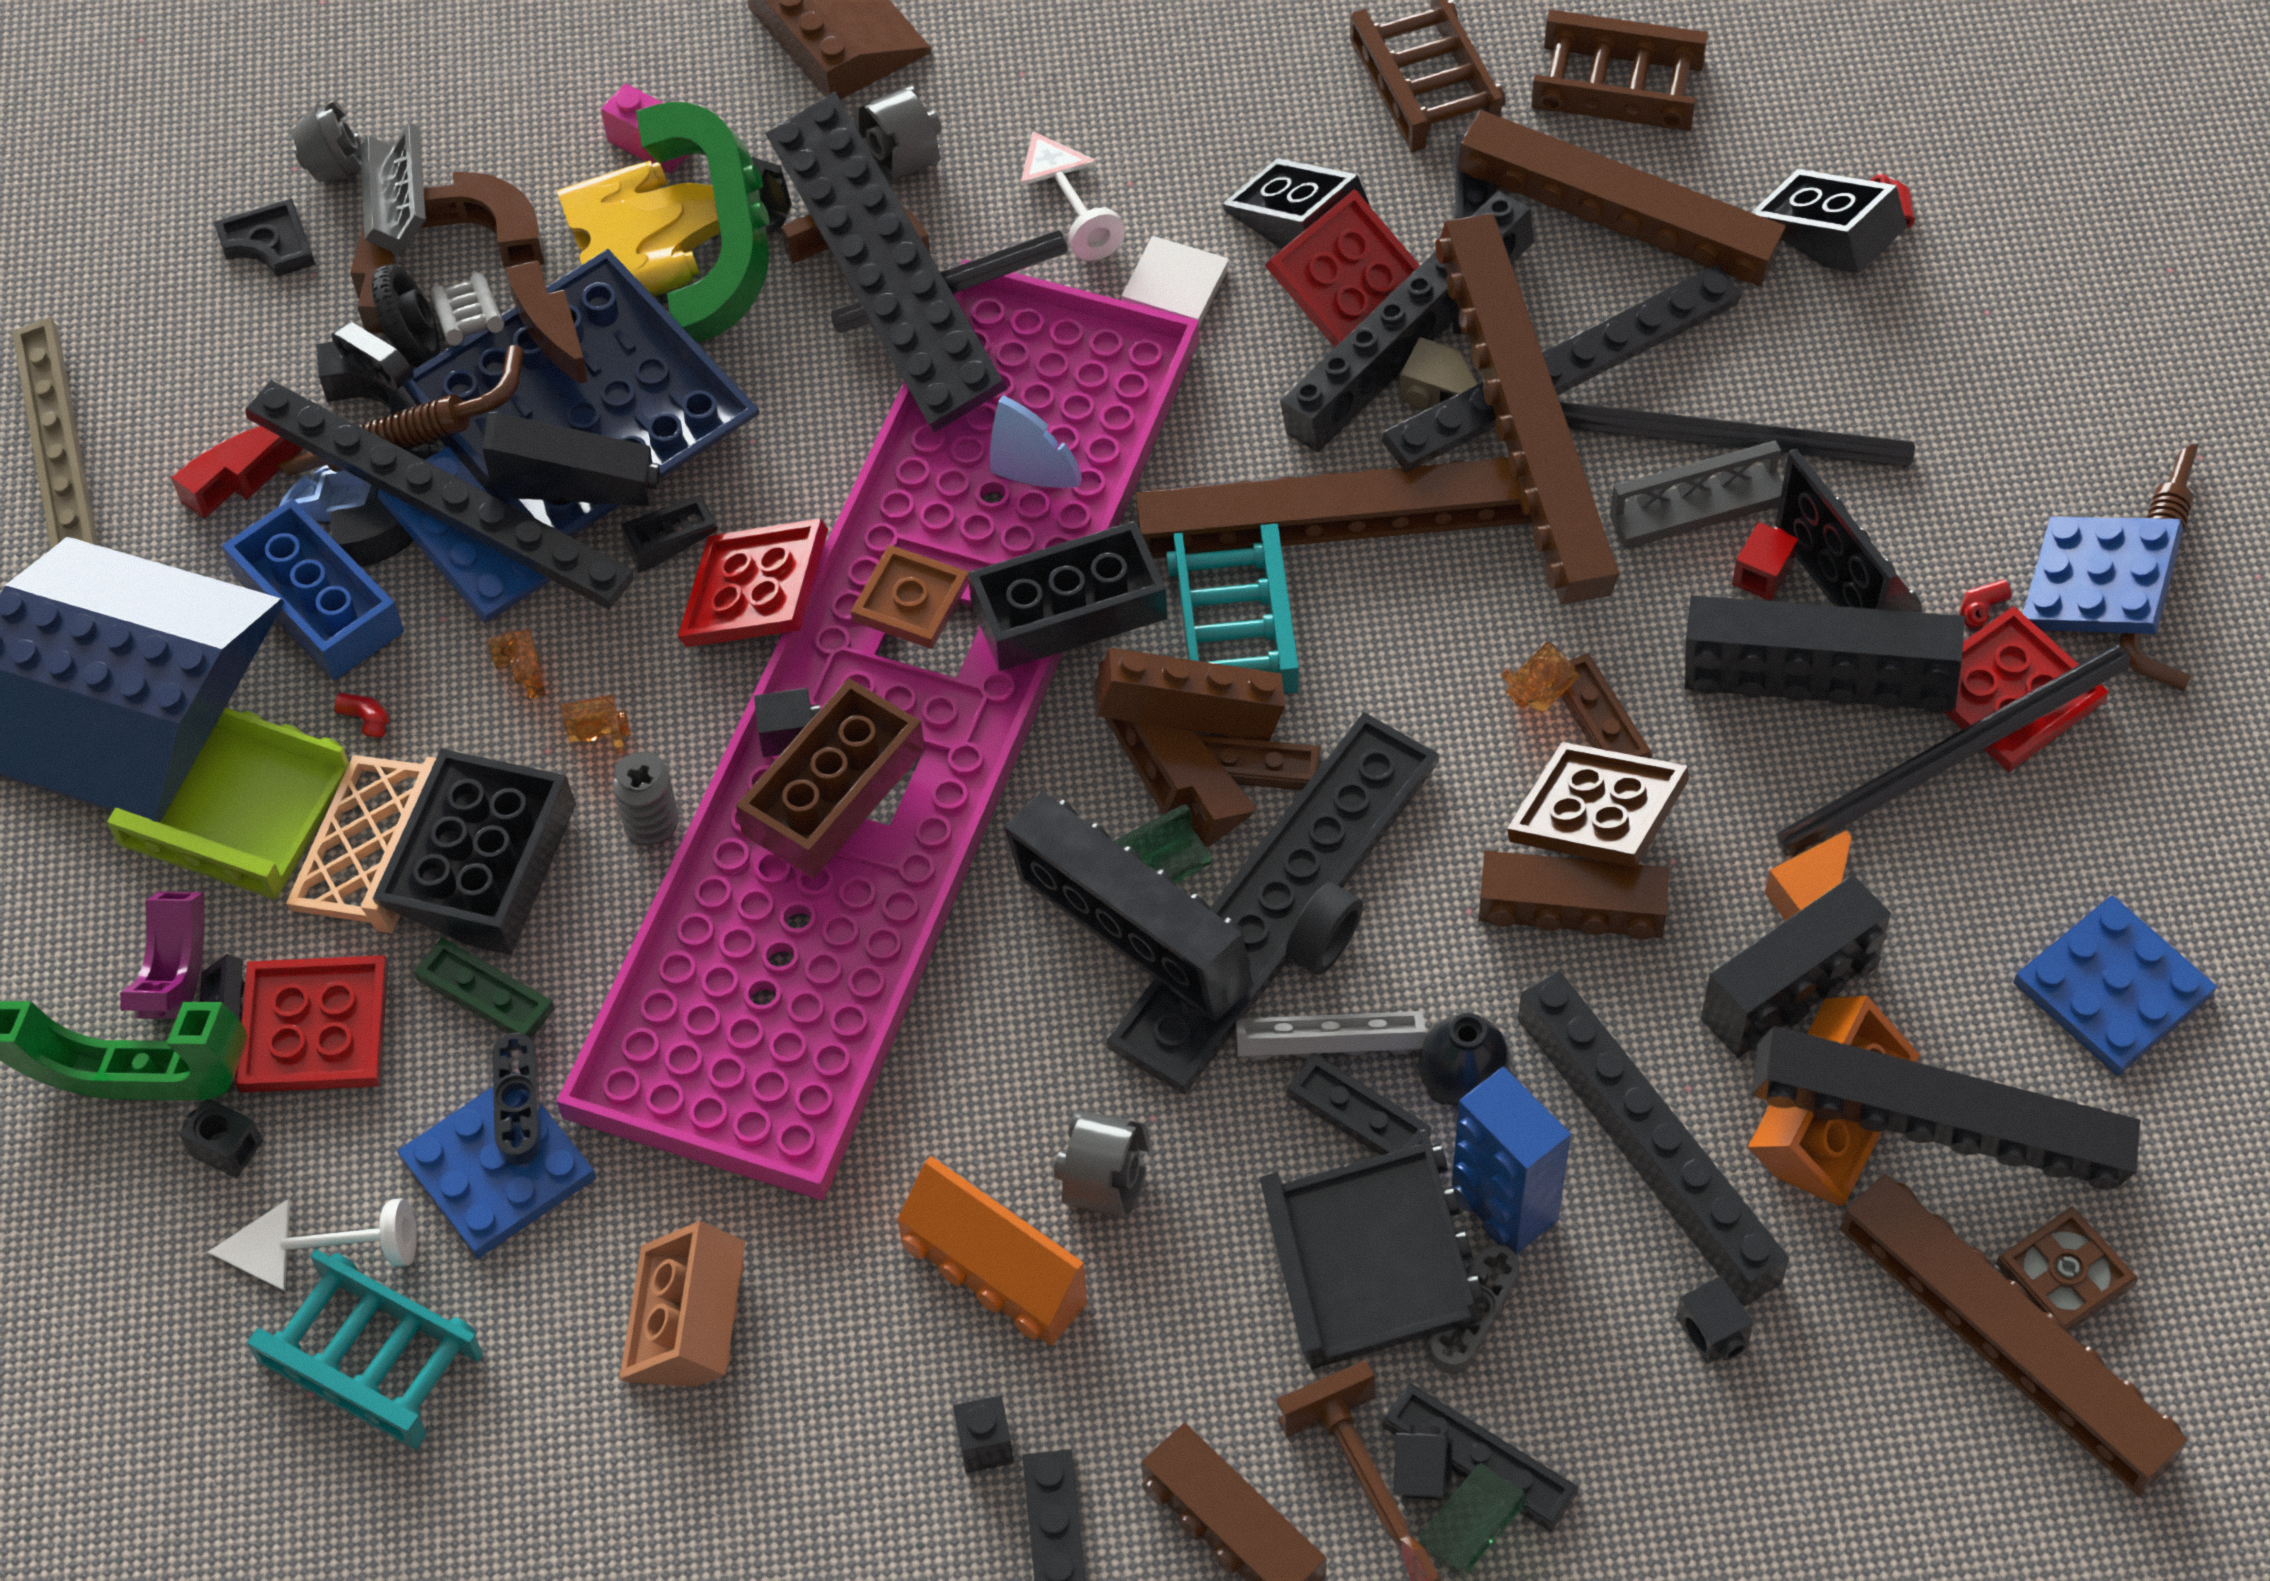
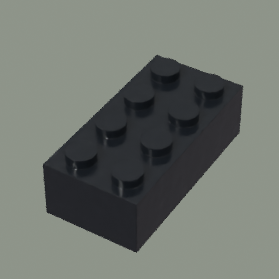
[968,521,1167,671]
[1701,875,1891,1059]

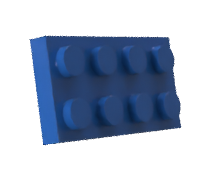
[378,446,552,624]

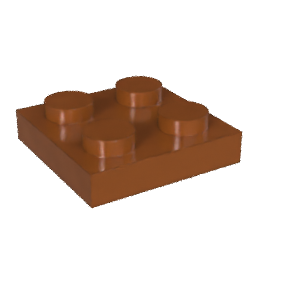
[851,545,969,650]

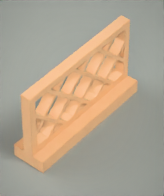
[286,755,436,934]

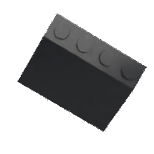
[1775,449,1922,613]
[372,748,576,955]

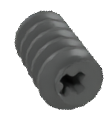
[613,752,679,846]

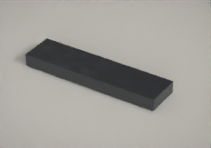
[1382,1382,1579,1533]

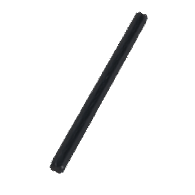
[1560,402,1915,466]
[1777,645,2131,855]

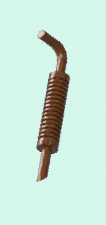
[275,345,524,477]
[2119,444,2199,691]

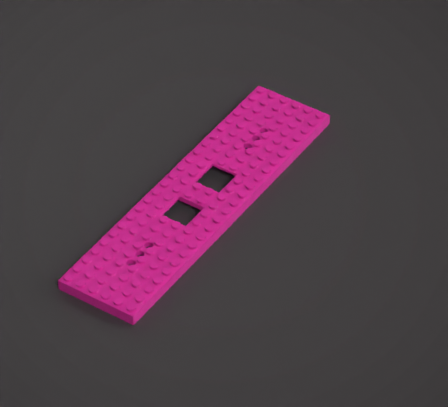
[556,259,1199,1201]

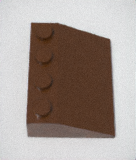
[747,0,932,100]

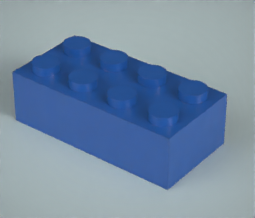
[222,498,405,681]
[1451,1066,1571,1254]

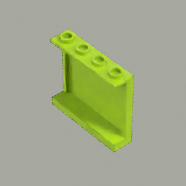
[107,707,349,900]

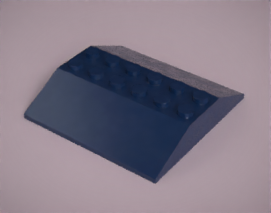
[404,249,760,537]
[0,537,285,823]

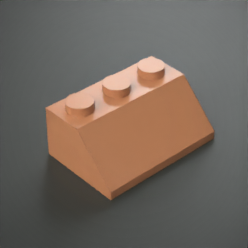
[619,1221,745,1387]

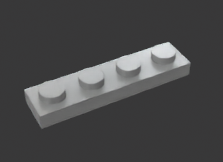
[1236,1011,1426,1060]

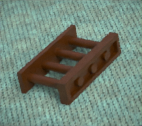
[1350,0,1506,152]
[1531,9,1708,131]

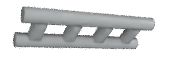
[430,273,504,346]

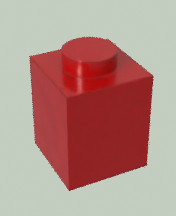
[1732,522,1798,601]

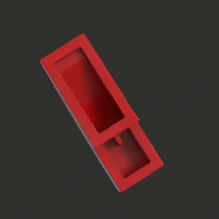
[171,426,303,519]

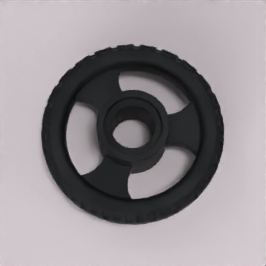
[372,264,440,368]

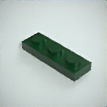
[413,937,555,1039]

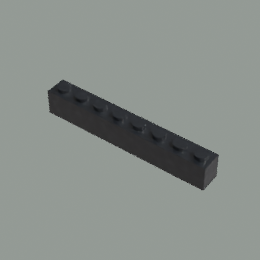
[1518,970,1789,1307]
[1751,1026,2141,1190]

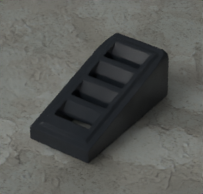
[621,495,718,573]

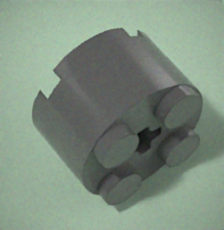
[855,86,942,181]
[1054,1111,1149,1217]

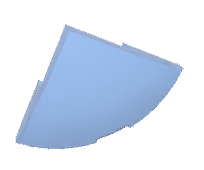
[990,395,1082,488]
[279,465,377,522]

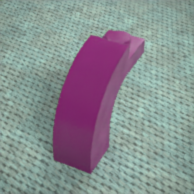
[120,891,205,1019]

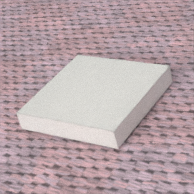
[1121,236,1229,327]

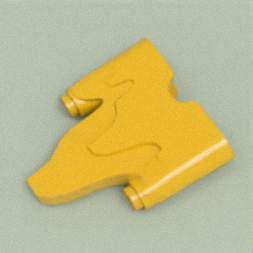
[557,160,720,298]

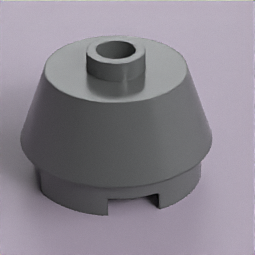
[292,101,362,182]

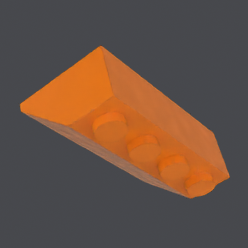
[1748,996,1920,1206]
[897,1156,1087,1347]

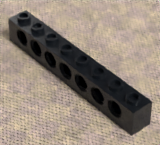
[1280,191,1534,452]

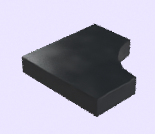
[213,198,316,277]

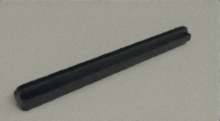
[831,230,1068,334]

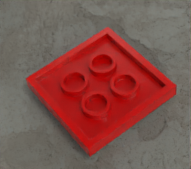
[1264,189,1420,348]
[677,518,828,647]
[1943,606,2109,772]
[236,955,389,1093]

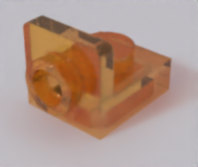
[487,629,547,699]
[1500,641,1581,712]
[560,694,631,754]

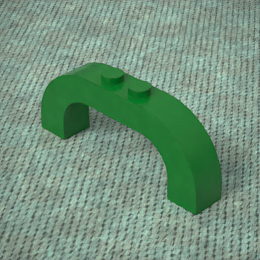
[636,102,769,343]
[0,1001,248,1101]

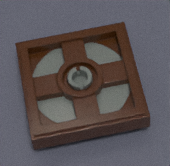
[1996,1206,2138,1333]

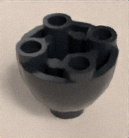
[1418,1013,1512,1106]

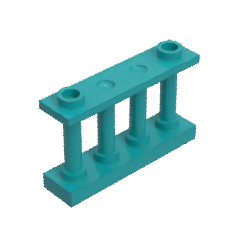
[1166,524,1299,694]
[247,1248,483,1450]

